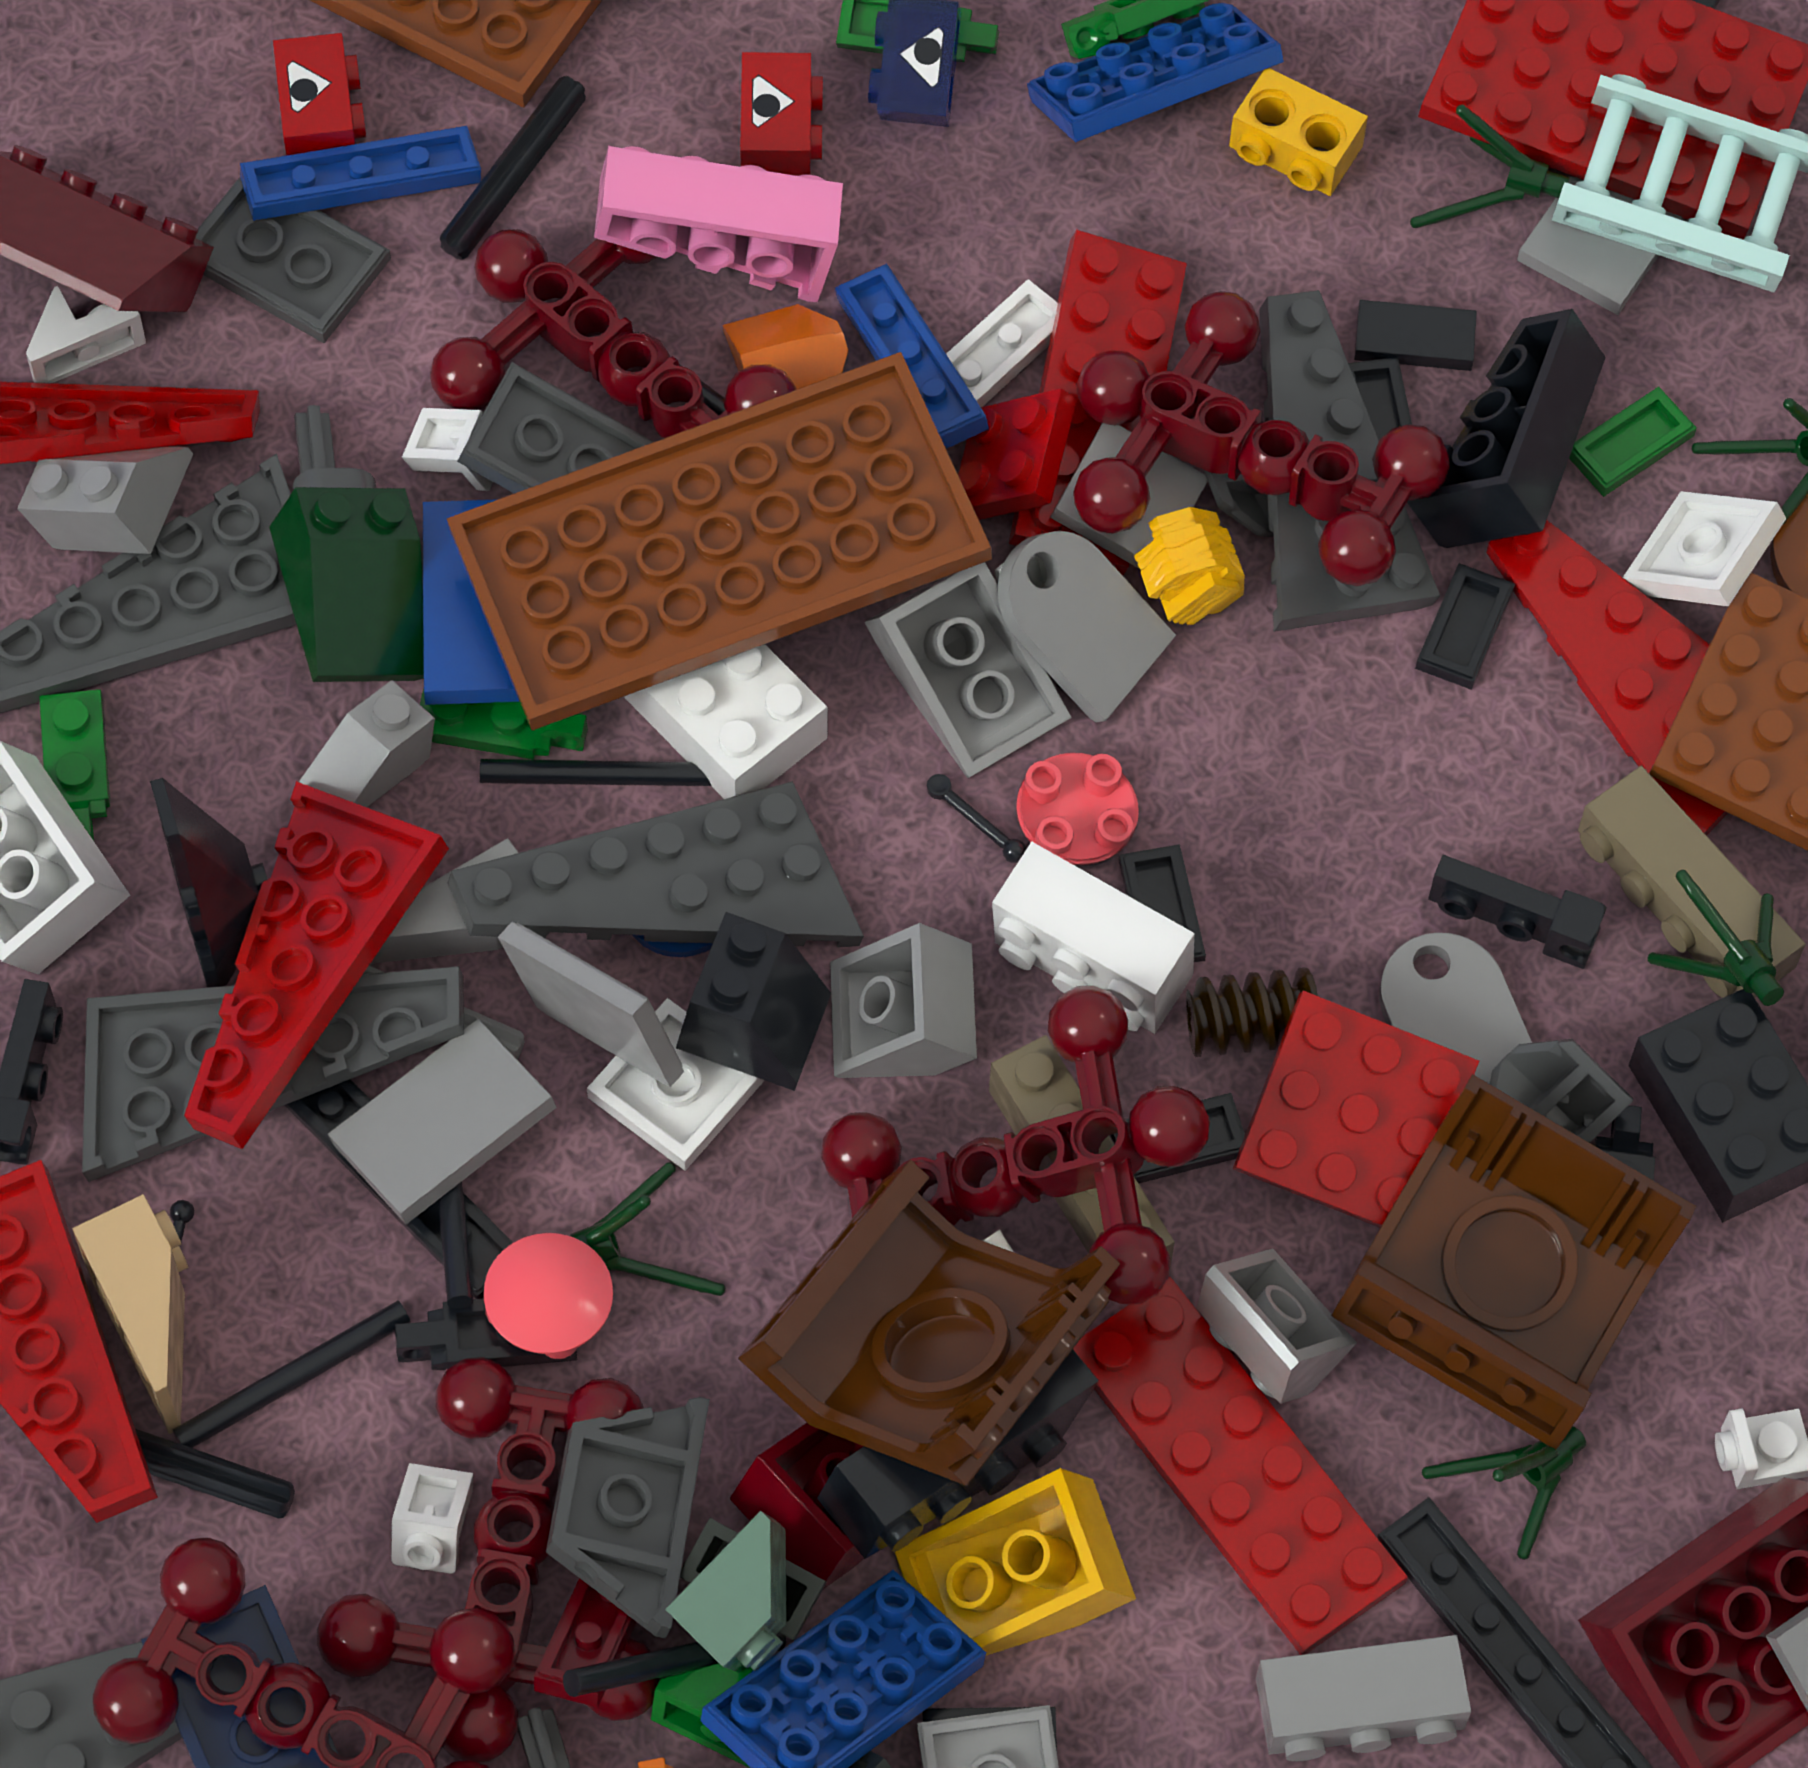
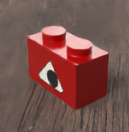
[273,33,366,156]
[740,52,823,176]

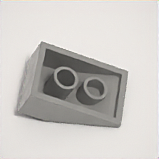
[864,562,1072,778]

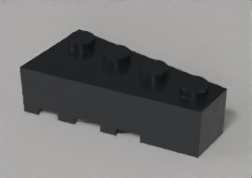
[1407,309,1606,548]
[817,1349,1099,1559]

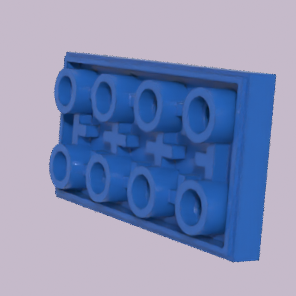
[1027,3,1284,142]
[423,499,520,705]
[700,1569,987,1768]

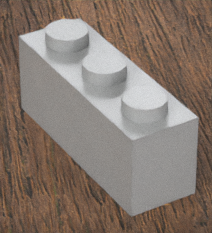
[1256,1635,1471,1762]

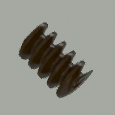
[1186,967,1318,1057]

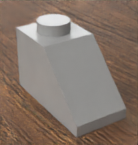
[299,680,435,807]

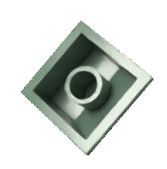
[665,1511,786,1673]

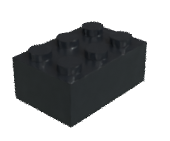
[1628,989,1808,1223]

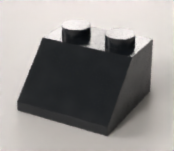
[676,912,831,1091]

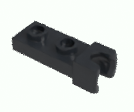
[1428,855,1607,969]
[0,979,63,1165]

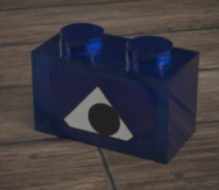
[868,0,962,127]

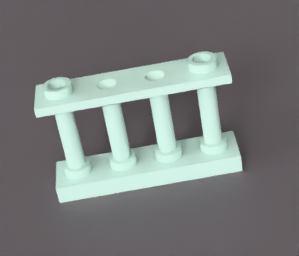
[1552,74,1808,292]

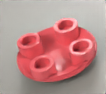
[1016,753,1139,865]
[484,1233,613,1359]

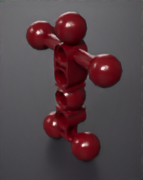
[430,229,797,438]
[1073,291,1450,586]
[821,986,1210,1304]
[317,1357,662,1763]
[92,1537,515,1768]

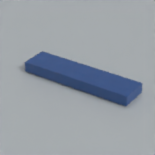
[240,126,481,221]
[834,263,989,449]

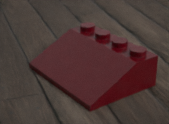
[0,145,214,312]
[1578,1477,1808,1768]

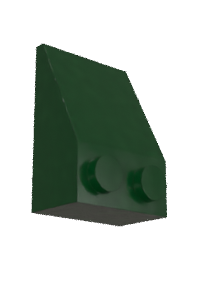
[269,487,424,682]

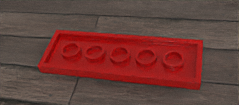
[1008,229,1187,575]
[1073,1276,1408,1655]

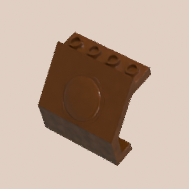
[1331,1074,1697,1450]
[738,1160,1120,1486]

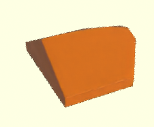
[723,304,848,390]

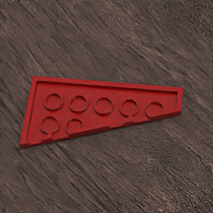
[0,381,260,464]
[1486,520,1728,836]
[184,781,449,1149]
[0,1160,158,1523]

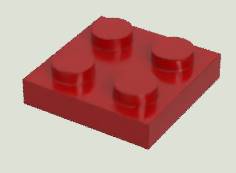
[958,388,1077,520]

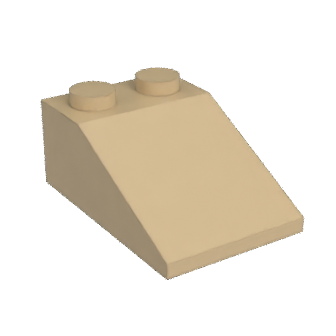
[72,1194,188,1434]

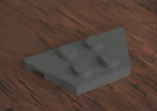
[546,1397,710,1638]

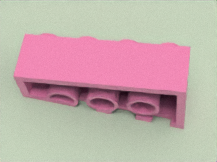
[594,146,843,302]

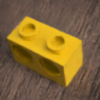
[1229,68,1368,197]

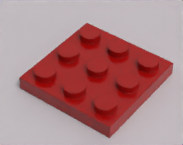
[1233,990,1479,1228]

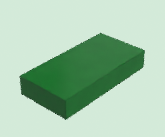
[1569,386,1697,497]

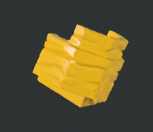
[1134,507,1245,625]

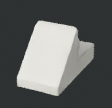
[26,286,146,383]

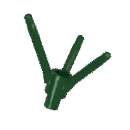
[1410,104,1570,228]
[1691,398,1808,525]
[1647,869,1784,1006]
[570,1162,726,1296]
[1422,1426,1586,1560]

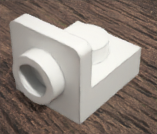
[402,408,493,491]
[1715,1408,1808,1489]
[391,1463,473,1574]

